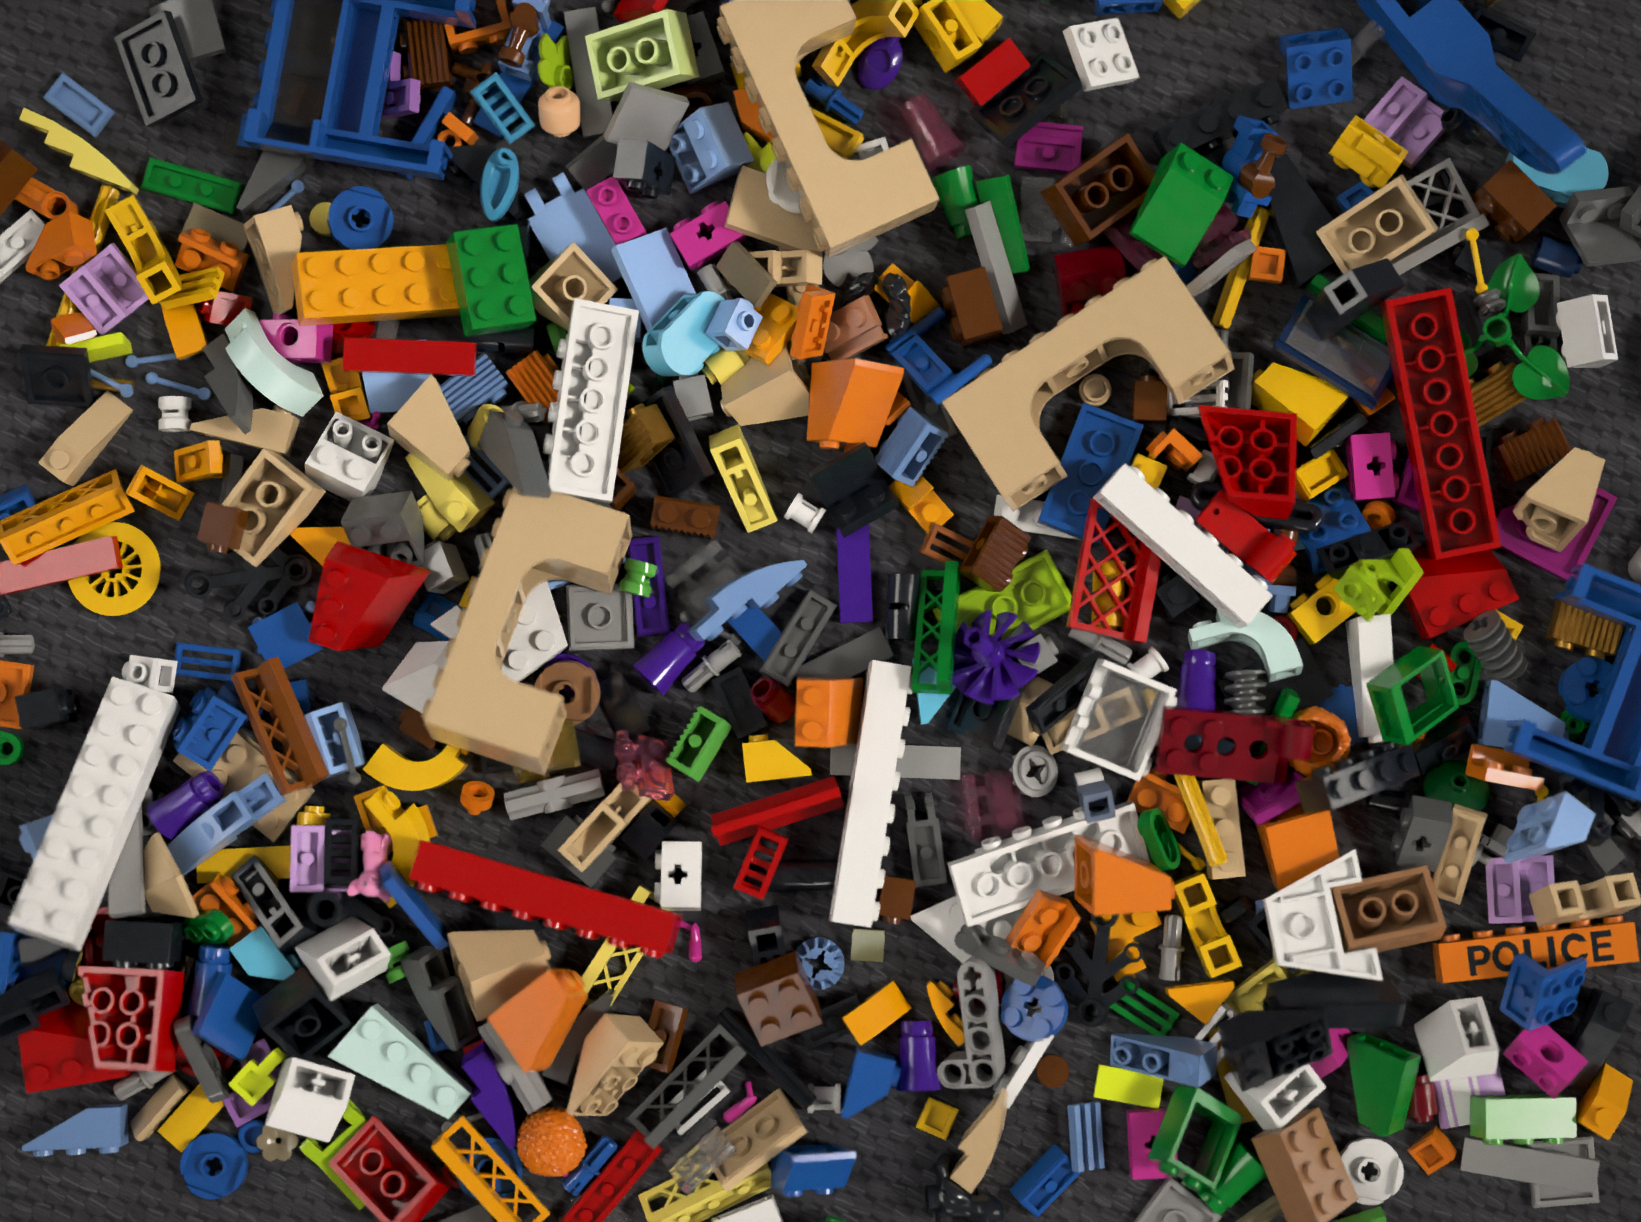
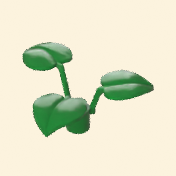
[1459,254,1570,400]

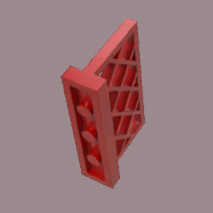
[1066,499,1162,644]
[710,776,844,846]

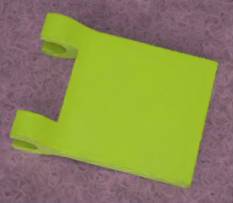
[299,1099,368,1210]

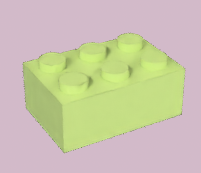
[585,9,699,102]

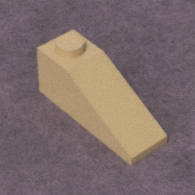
[38,391,134,486]
[190,405,300,457]

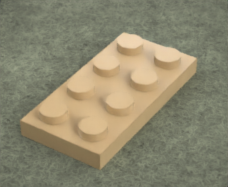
[173,729,315,842]

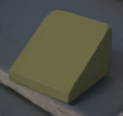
[850,927,885,962]

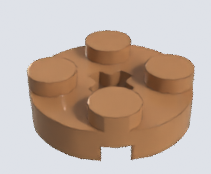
[534,660,600,727]

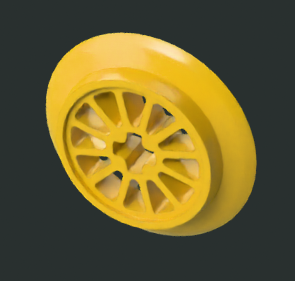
[68,522,161,616]

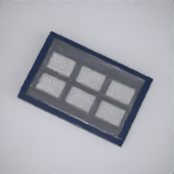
[1273,294,1393,410]

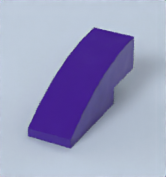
[462,1041,517,1150]

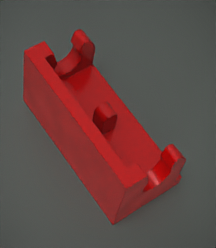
[955,37,1031,106]

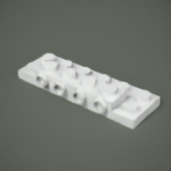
[543,298,639,504]
[947,801,1150,927]

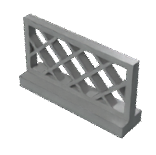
[1390,158,1489,275]

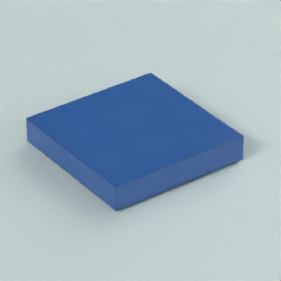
[191,972,263,1062]

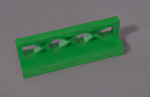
[911,561,961,695]

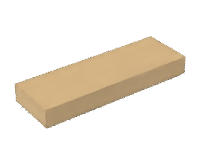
[1432,804,1487,905]

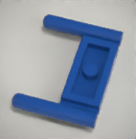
[884,306,992,405]

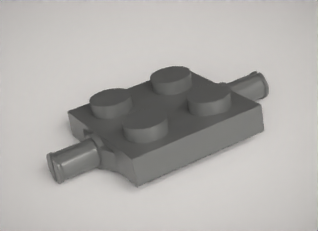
[1184,330,1254,419]

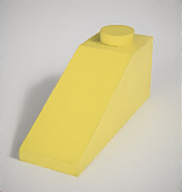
[709,424,778,533]
[405,453,495,533]

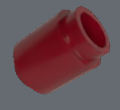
[750,677,796,723]
[1407,1073,1439,1123]

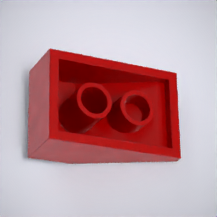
[328,1115,451,1222]

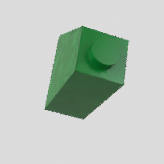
[1347,1032,1421,1136]

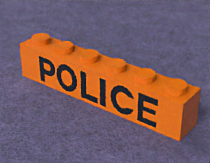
[1432,915,1639,983]

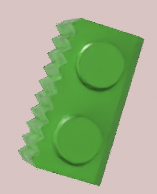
[666,706,732,782]

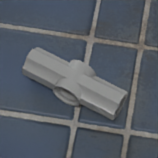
[504,769,606,821]
[478,1022,554,1114]

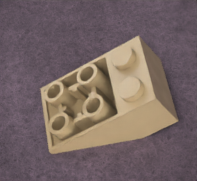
[567,1014,664,1116]

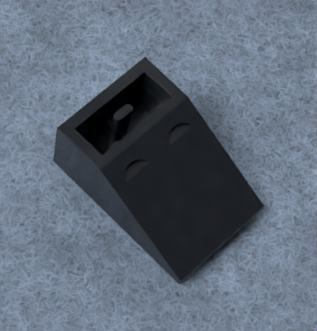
[1217,1010,1333,1092]

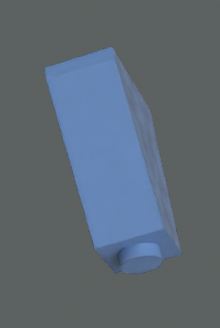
[1477,680,1569,749]

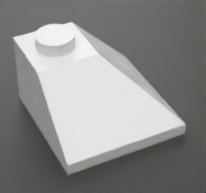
[382,641,449,713]

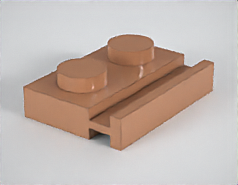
[824,295,888,361]

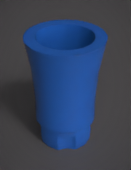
[185,943,232,1017]

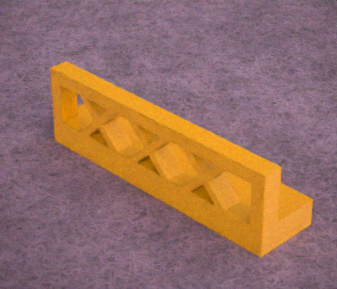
[0,469,135,566]
[431,1115,550,1222]

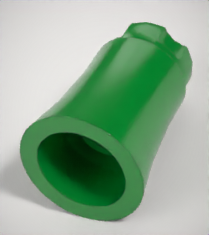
[930,165,980,239]
[1197,1140,1267,1215]

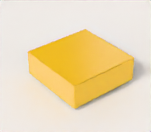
[915,1096,959,1140]

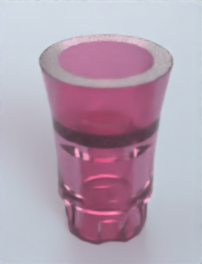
[900,93,966,171]

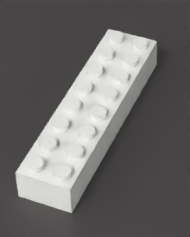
[8,676,181,952]

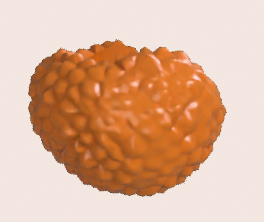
[1288,705,1352,777]
[516,1106,587,1177]

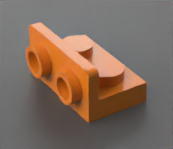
[174,228,249,292]
[790,285,836,359]
[1146,429,1203,471]
[1465,743,1544,792]
[1126,768,1191,834]
[192,872,261,947]
[1005,889,1080,969]

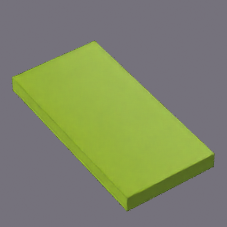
[932,549,1072,640]

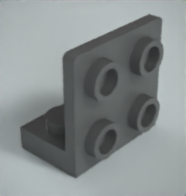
[1559,186,1641,267]

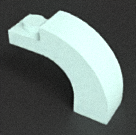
[225,308,324,417]
[1188,609,1303,682]

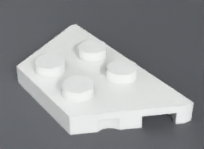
[910,896,1025,963]

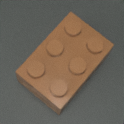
[1330,865,1447,953]
[1251,1107,1359,1222]

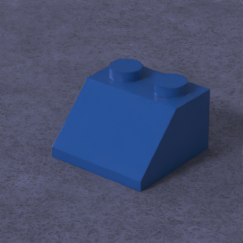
[841,1045,901,1119]
[771,1144,856,1197]

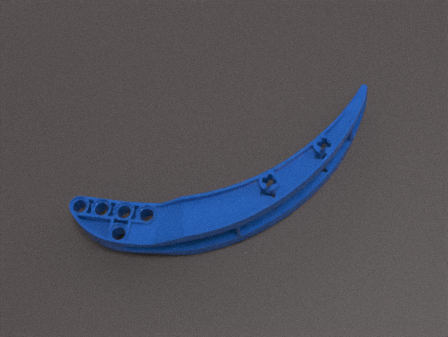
[1356,0,1586,174]

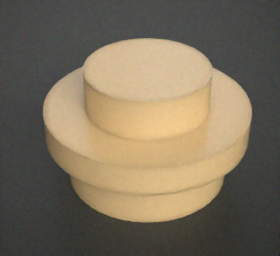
[1079,374,1111,406]

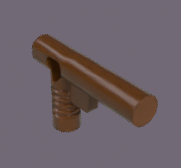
[452,62,496,126]

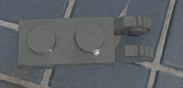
[904,792,947,888]
[954,923,1047,987]

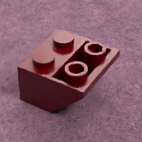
[1054,244,1126,317]

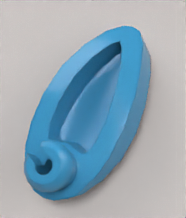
[480,148,519,222]

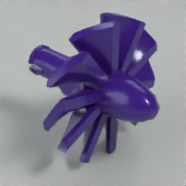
[952,610,1041,705]

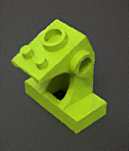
[1334,548,1424,622]

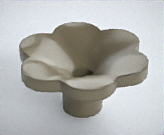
[256,1125,299,1161]

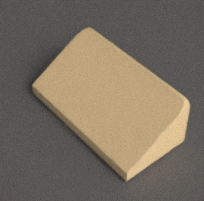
[130,1074,190,1142]

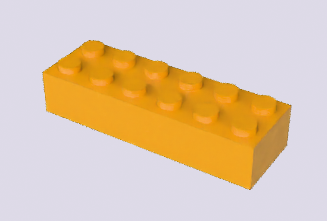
[291,244,460,326]

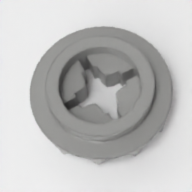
[1009,745,1058,798]

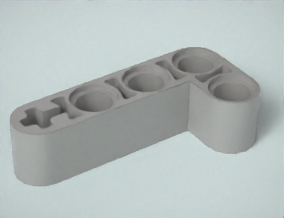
[937,956,1006,1089]

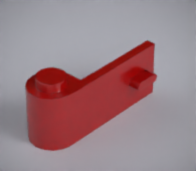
[1195,490,1297,584]

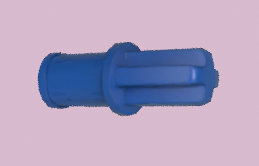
[803,75,864,126]
[561,1135,617,1196]

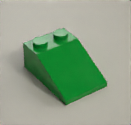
[1129,143,1234,268]

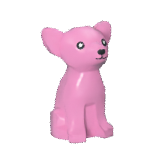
[347,831,393,902]

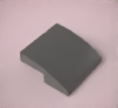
[149,0,227,65]

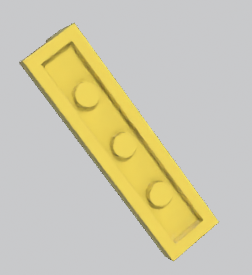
[582,884,661,1007]
[638,1161,772,1222]

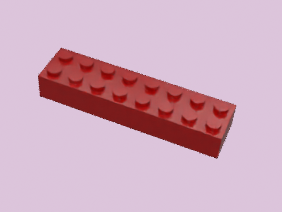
[1380,287,1502,560]
[409,840,683,958]

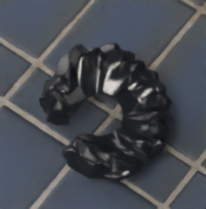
[842,272,911,343]

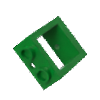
[1366,646,1459,746]
[1148,1085,1244,1191]

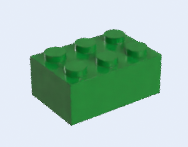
[446,224,536,337]

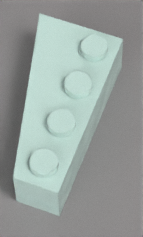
[328,1003,473,1119]

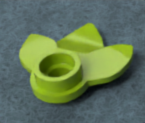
[537,33,574,90]

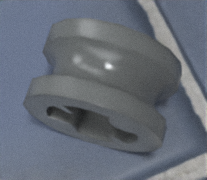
[1472,289,1506,318]

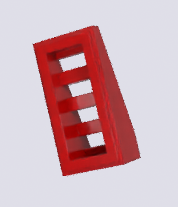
[733,826,789,900]

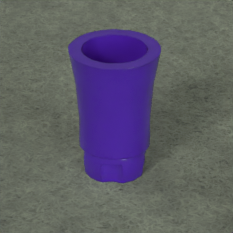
[631,622,705,697]
[1176,649,1217,710]
[147,770,225,840]
[896,1021,942,1091]

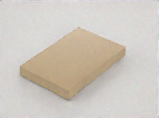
[724,165,818,251]
[701,1088,807,1192]

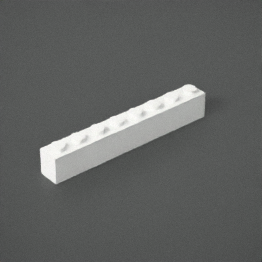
[829,660,912,928]

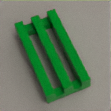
[1110,979,1180,1036]

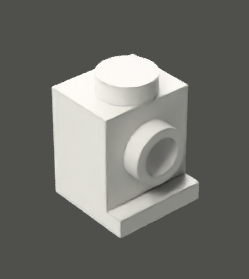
[122,655,178,694]

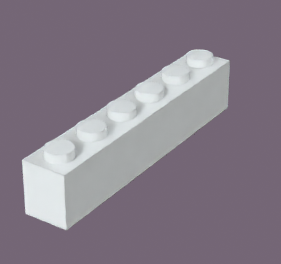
[1093,464,1273,628]

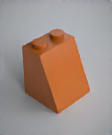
[807,358,904,452]
[795,676,863,747]
[1255,802,1339,891]
[1074,835,1175,916]
[487,969,588,1073]

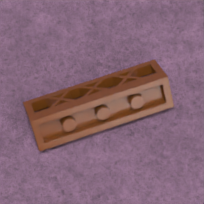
[231,656,329,796]

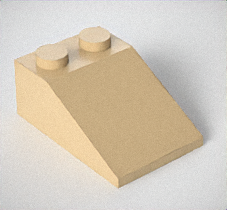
[1316,174,1438,274]
[243,205,304,314]
[222,448,326,567]

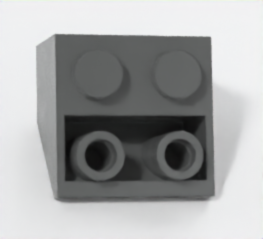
[341,490,425,567]

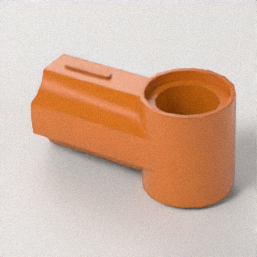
[14,177,80,220]

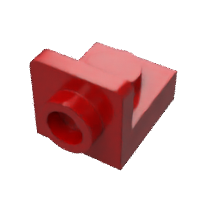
[198,291,253,326]

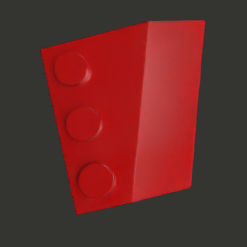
[1198,405,1297,519]
[308,541,431,651]
[1397,547,1519,640]
[77,966,185,1072]
[18,1000,134,1094]

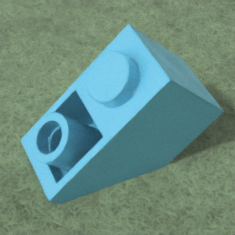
[229,925,304,980]

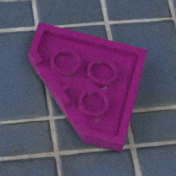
[1496,487,1618,582]

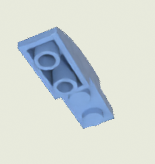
[688,560,807,641]
[167,773,287,875]

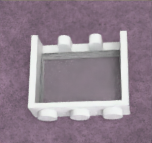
[1061,658,1178,782]

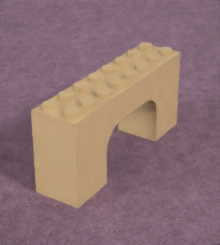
[716,0,939,258]
[942,256,1234,512]
[422,487,632,775]

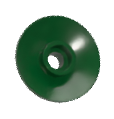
[1423,760,1490,812]

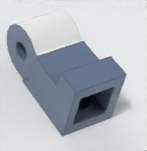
[1074,768,1116,824]

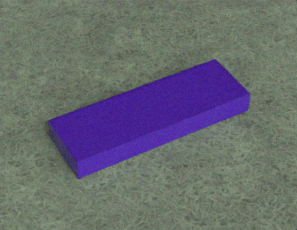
[836,525,873,623]
[628,536,670,636]

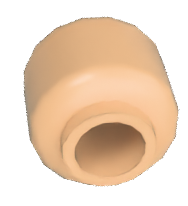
[538,86,581,137]

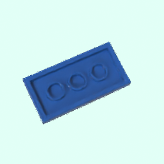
[1037,402,1144,546]

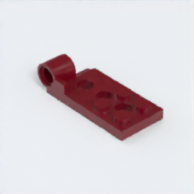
[1155,705,1315,783]

